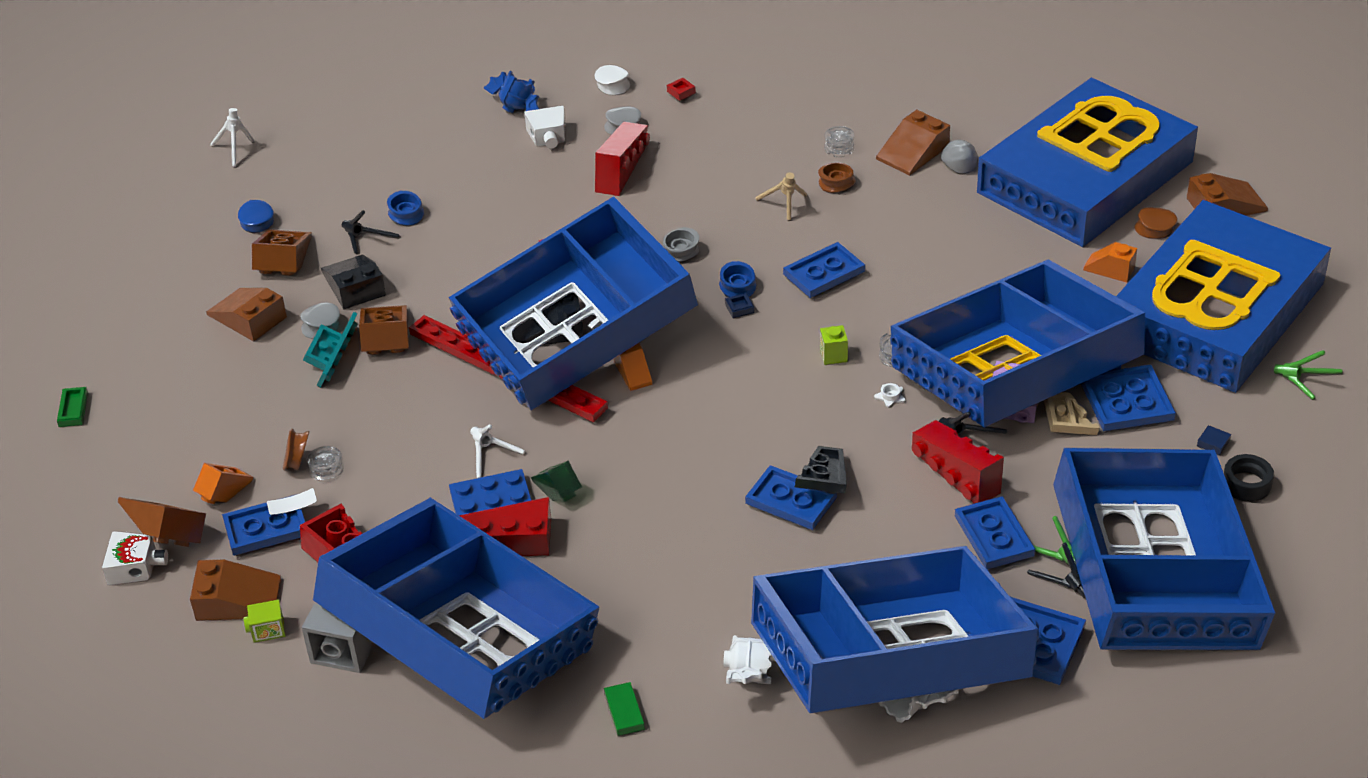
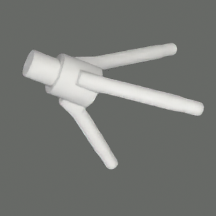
[210,108,255,167]
[470,424,525,478]

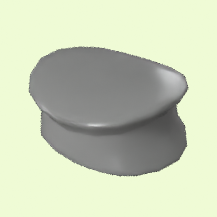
[604,106,641,135]
[662,227,699,262]
[300,302,340,339]

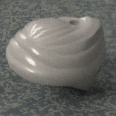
[941,140,978,173]

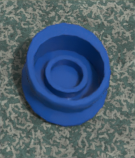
[387,191,424,226]
[238,200,274,233]
[719,261,757,297]

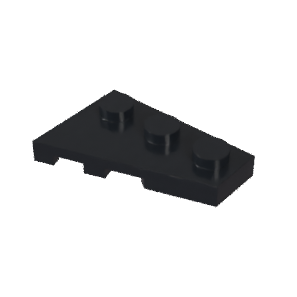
[794,446,847,494]

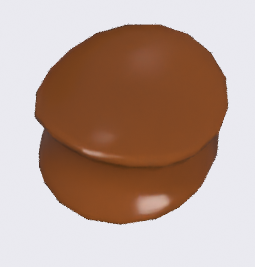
[818,163,856,193]
[1134,207,1177,239]
[283,429,310,471]

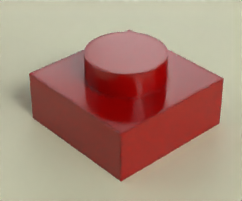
[667,78,696,101]

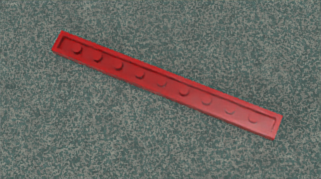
[409,315,608,422]

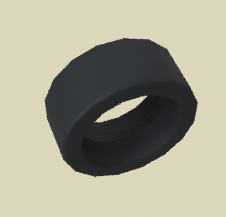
[1224,454,1274,502]

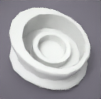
[594,65,630,95]

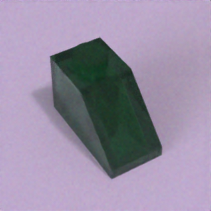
[531,460,582,502]

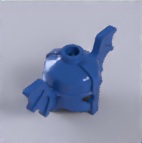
[484,71,539,113]

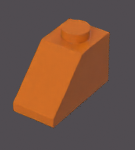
[1083,242,1137,283]
[614,343,652,391]
[193,463,253,504]

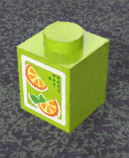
[820,325,848,365]
[244,600,286,643]

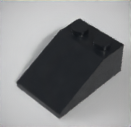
[321,254,386,310]
[513,293,584,345]

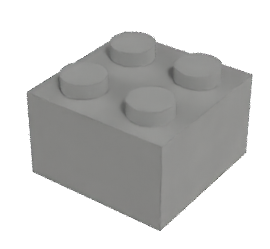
[301,604,372,673]

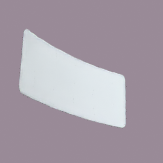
[267,488,317,515]

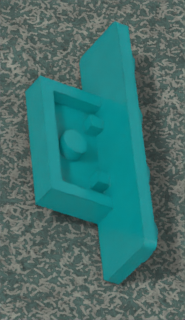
[303,312,358,387]

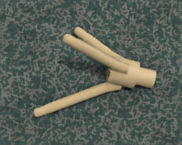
[755,172,807,220]

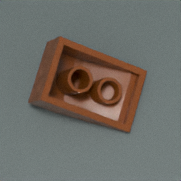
[876,109,950,176]
[1187,173,1268,216]
[252,230,312,275]
[206,288,287,342]
[359,305,409,354]
[118,497,206,547]
[190,559,281,621]

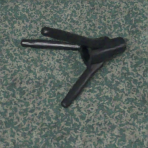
[341,210,400,254]
[939,412,1008,436]
[1027,542,1085,598]

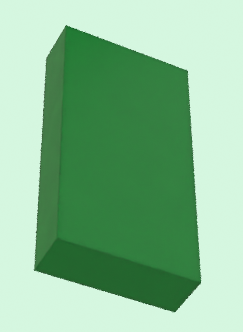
[57,387,88,427]
[604,682,645,736]

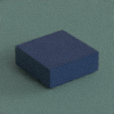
[725,293,754,318]
[1197,425,1232,455]

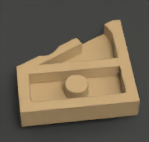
[1044,392,1100,435]

